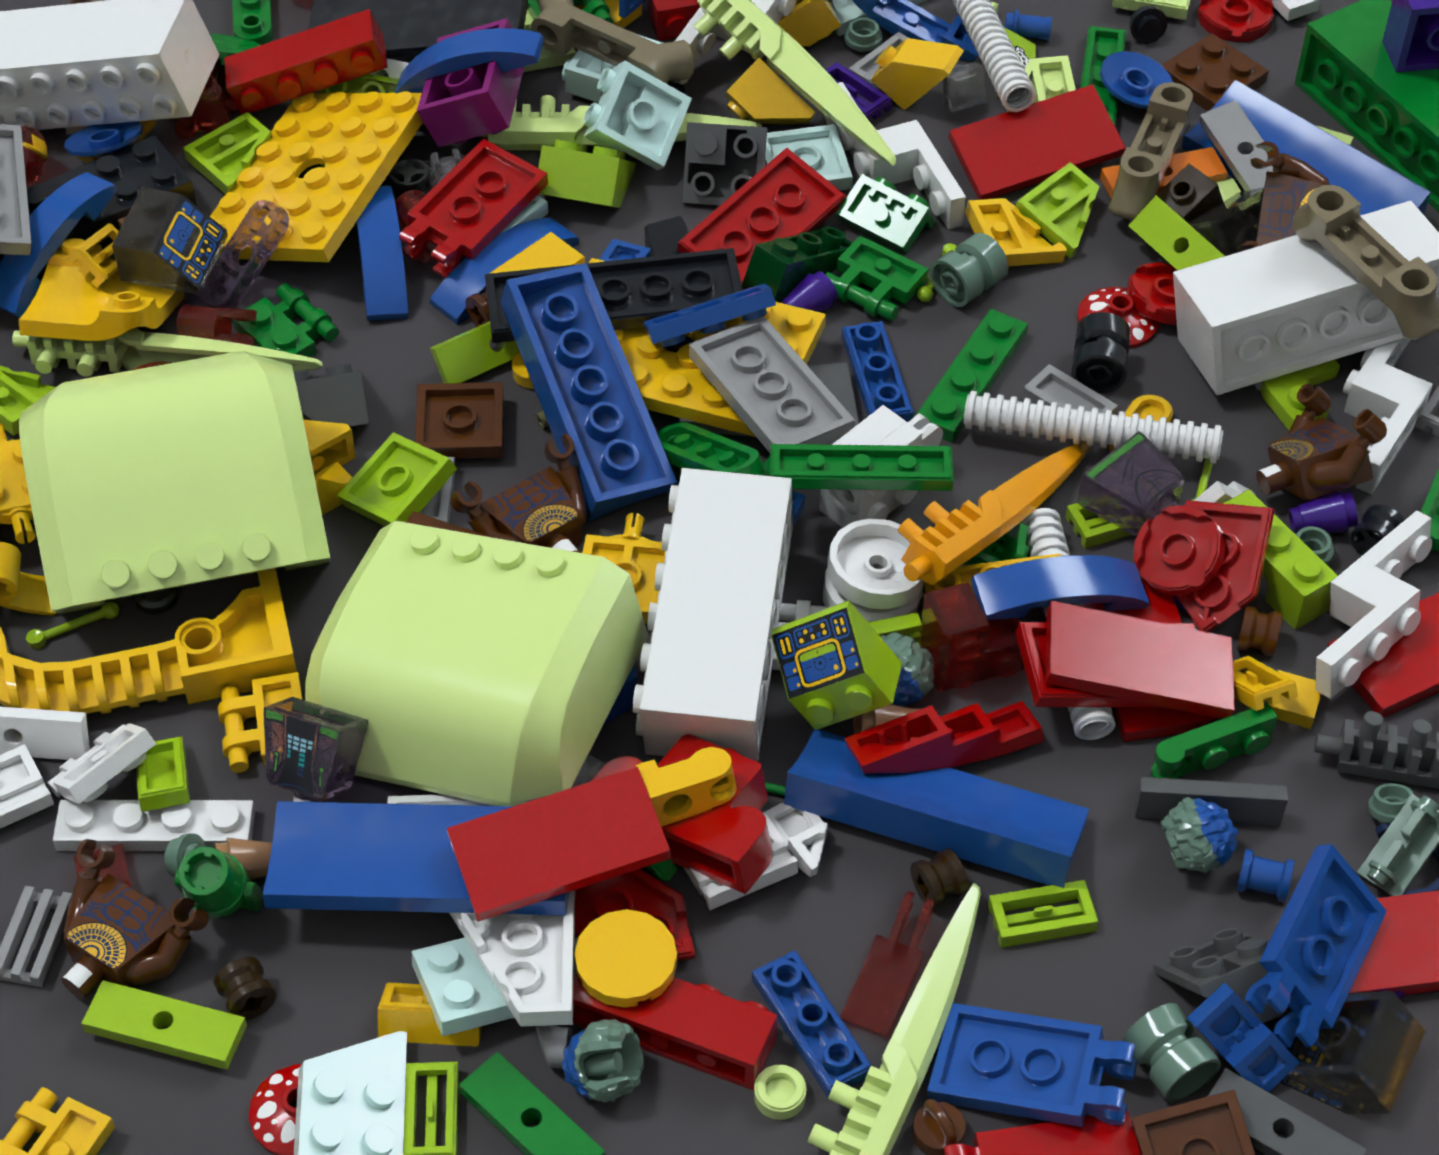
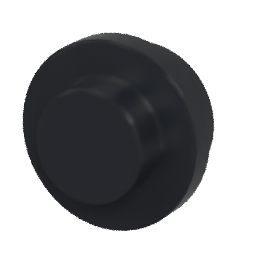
[1129,6,1167,44]

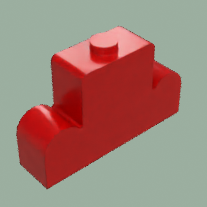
[590,734,773,894]

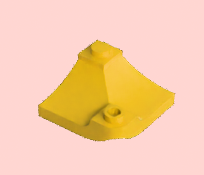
[18,238,185,341]

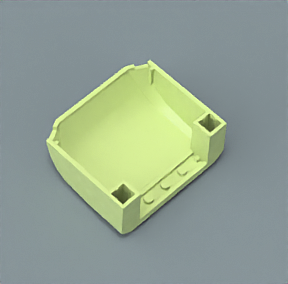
[19,351,330,614]
[305,521,648,806]

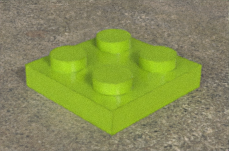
[337,432,457,526]

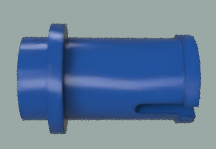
[1004,9,1052,41]

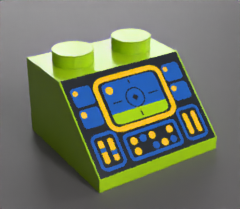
[771,600,902,730]

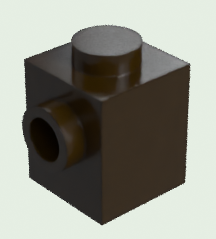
[1157,163,1225,232]

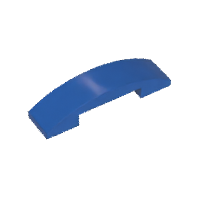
[852,0,978,61]
[395,28,544,93]
[0,172,118,318]
[355,186,408,321]
[430,218,579,325]
[970,555,1150,620]

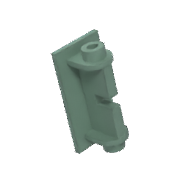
[1357,794,1439,896]

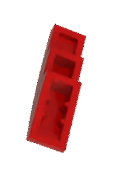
[845,701,1044,773]

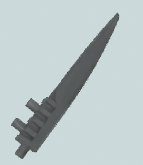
[1314,711,1439,789]

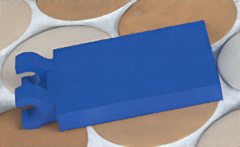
[1245,844,1387,1048]
[927,1003,1137,1127]

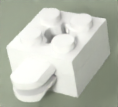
[819,405,943,528]

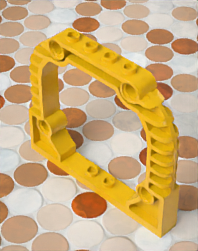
[0,439,297,714]

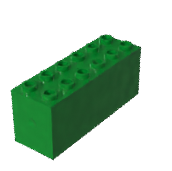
[1294,0,1439,212]

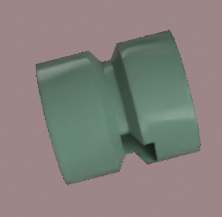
[930,233,1009,307]
[1124,1003,1221,1103]

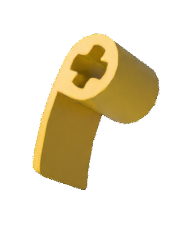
[0,542,56,616]

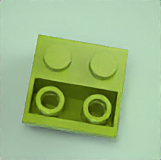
[538,139,636,208]

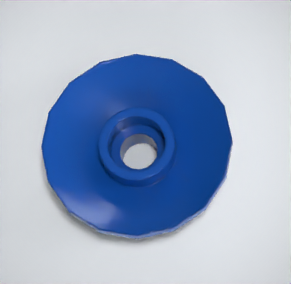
[1100,51,1173,109]
[64,121,143,159]

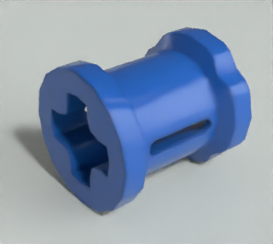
[1236,849,1295,903]

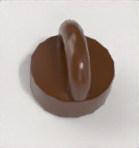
[913,1099,966,1155]

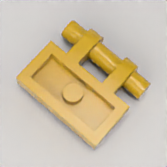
[218,672,306,773]
[0,1087,115,1155]

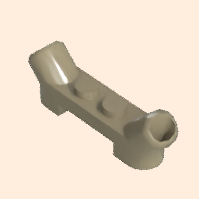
[531,0,694,84]
[1109,82,1193,221]
[1293,185,1439,340]

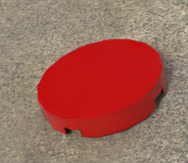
[1197,0,1274,42]
[1126,262,1178,325]
[1133,505,1225,596]

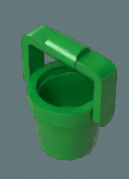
[174,847,263,918]

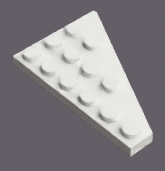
[387,794,575,1027]

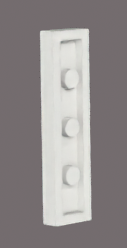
[52,800,255,851]

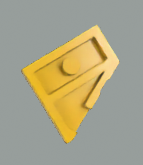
[964,198,1067,266]

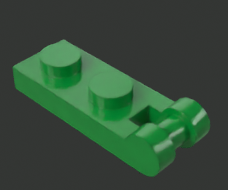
[1150,703,1278,779]

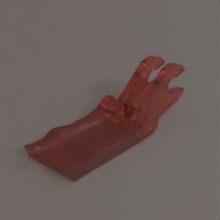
[840,891,935,1037]

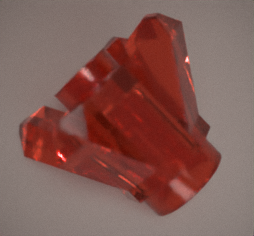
[174,75,238,139]

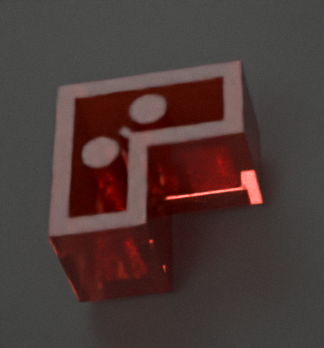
[919,582,1025,692]

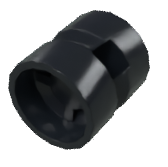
[1071,312,1131,393]

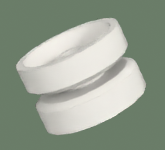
[823,518,926,622]

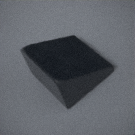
[645,216,689,257]

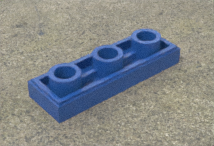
[841,321,913,422]
[752,950,872,1098]

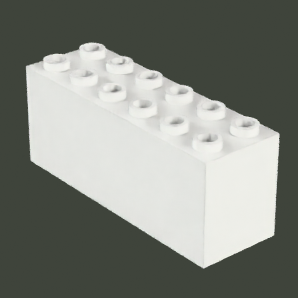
[0,0,220,131]
[1173,201,1439,395]
[633,468,793,762]

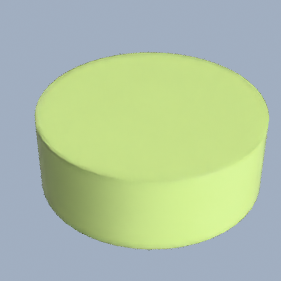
[754,1065,806,1120]

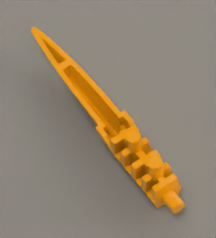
[897,441,1091,586]

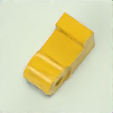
[636,747,737,827]

